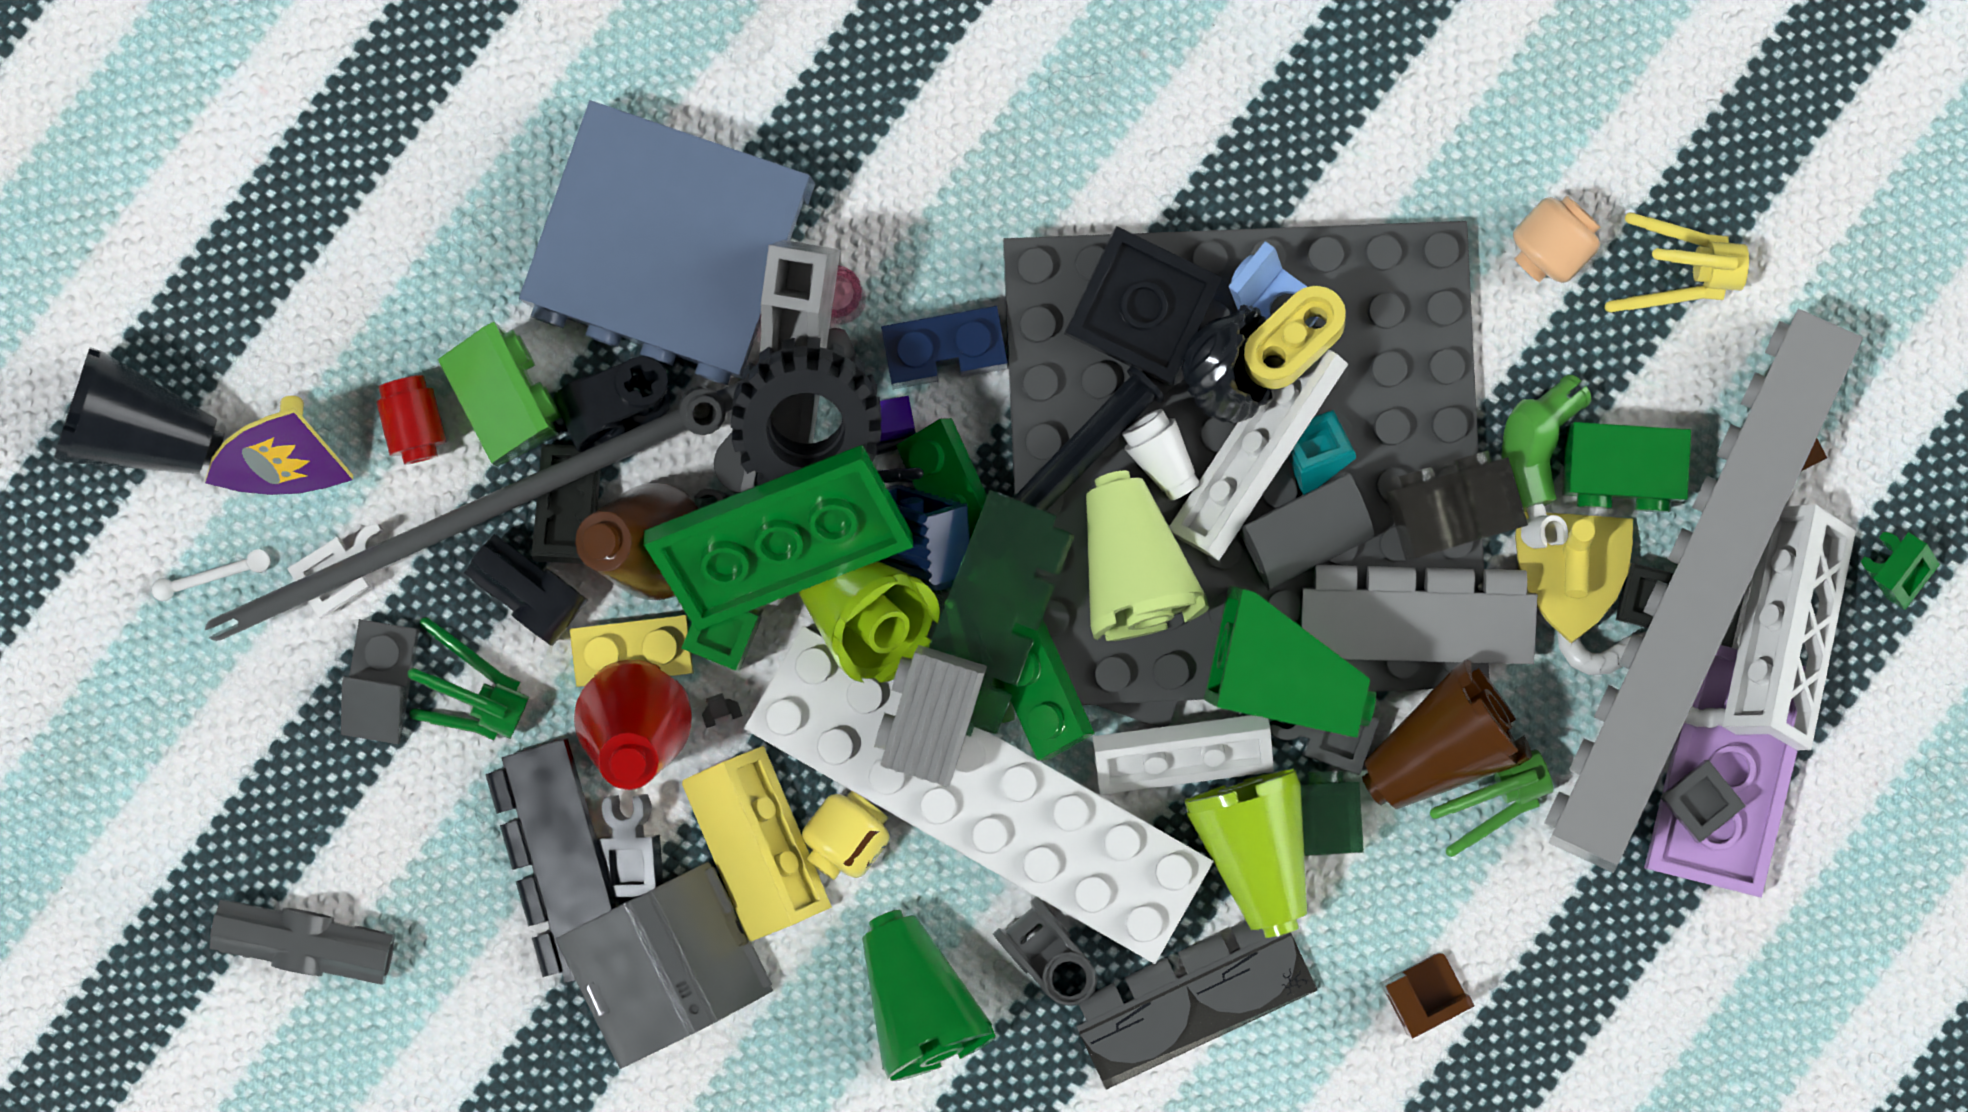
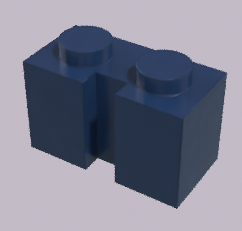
[881,306,1007,390]

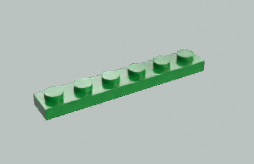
[896,418,1095,761]

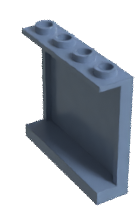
[519,100,815,385]

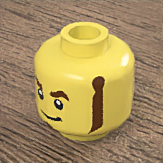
[802,790,890,880]

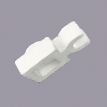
[287,524,395,618]

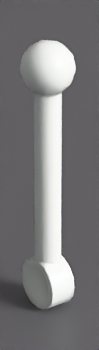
[151,549,271,601]

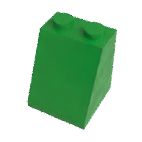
[1203,585,1376,738]

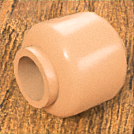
[1513,195,1601,283]

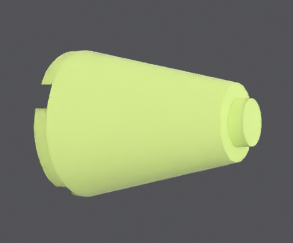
[1086,470,1209,641]

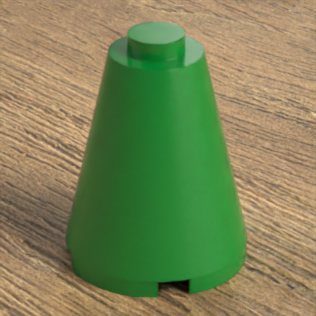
[862,910,996,1081]

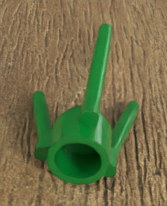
[408,617,529,741]

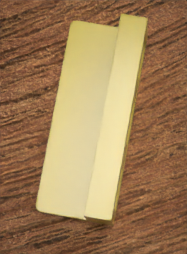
[682,746,832,941]

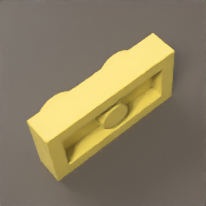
[570,615,694,687]

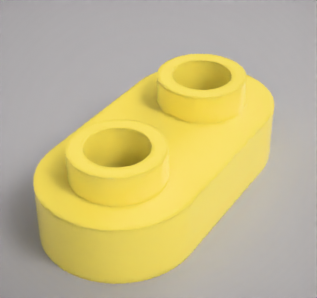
[1244,286,1346,389]

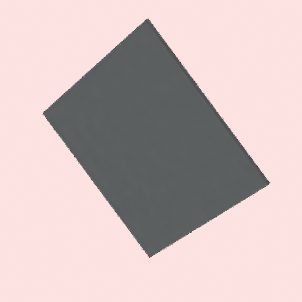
[1003,221,1490,705]

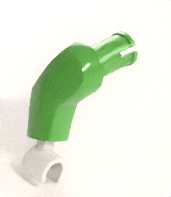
[1501,374,1591,549]

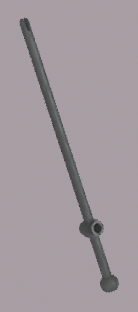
[205,328,857,641]

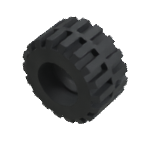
[730,337,881,485]

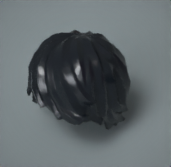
[1181,305,1284,424]

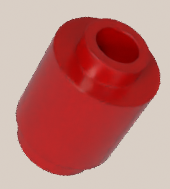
[376,375,447,465]

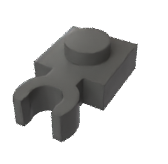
[1270,717,1379,775]

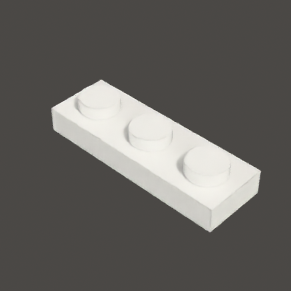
[1092,715,1274,795]

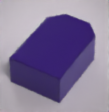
[880,395,916,442]

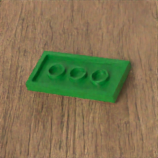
[644,445,913,631]

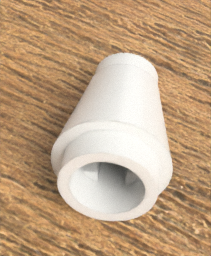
[1122,409,1200,501]

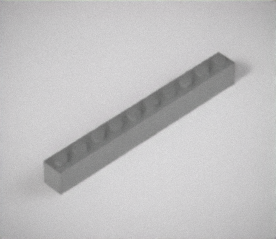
[1544,308,1863,873]

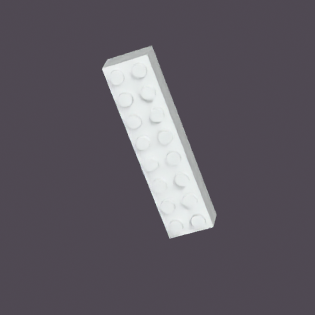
[744,626,1214,964]

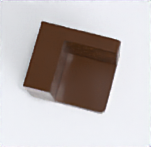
[1380,952,1475,1039]

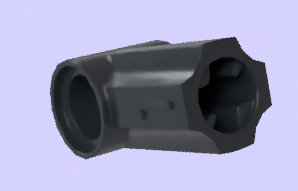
[464,534,588,646]

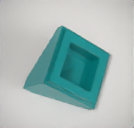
[1288,410,1356,495]

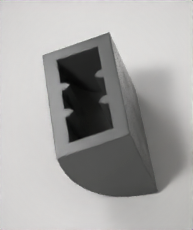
[1239,473,1374,591]

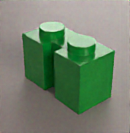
[1562,422,1691,513]

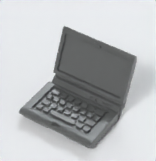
[555,861,773,1069]

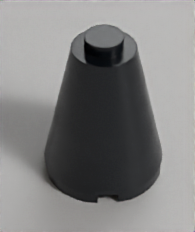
[53,347,225,474]

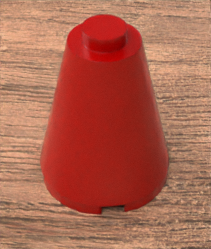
[574,660,692,790]

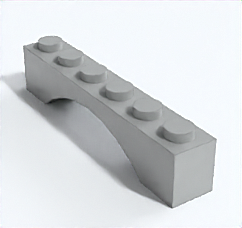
[740,240,841,606]

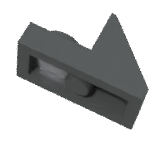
[341,619,420,744]

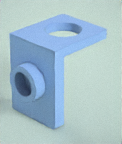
[1229,241,1319,328]

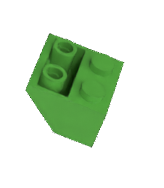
[438,321,562,467]

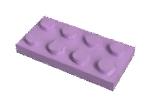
[1644,645,1806,898]

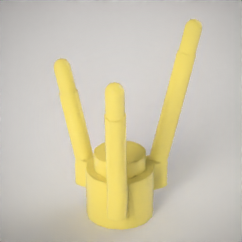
[1604,212,1749,312]

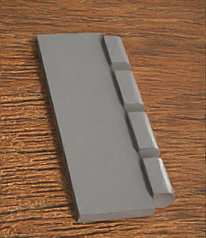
[1300,565,1537,664]

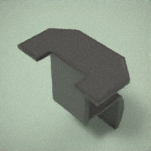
[702,693,743,728]

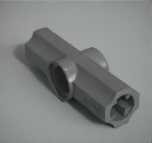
[209,899,395,985]

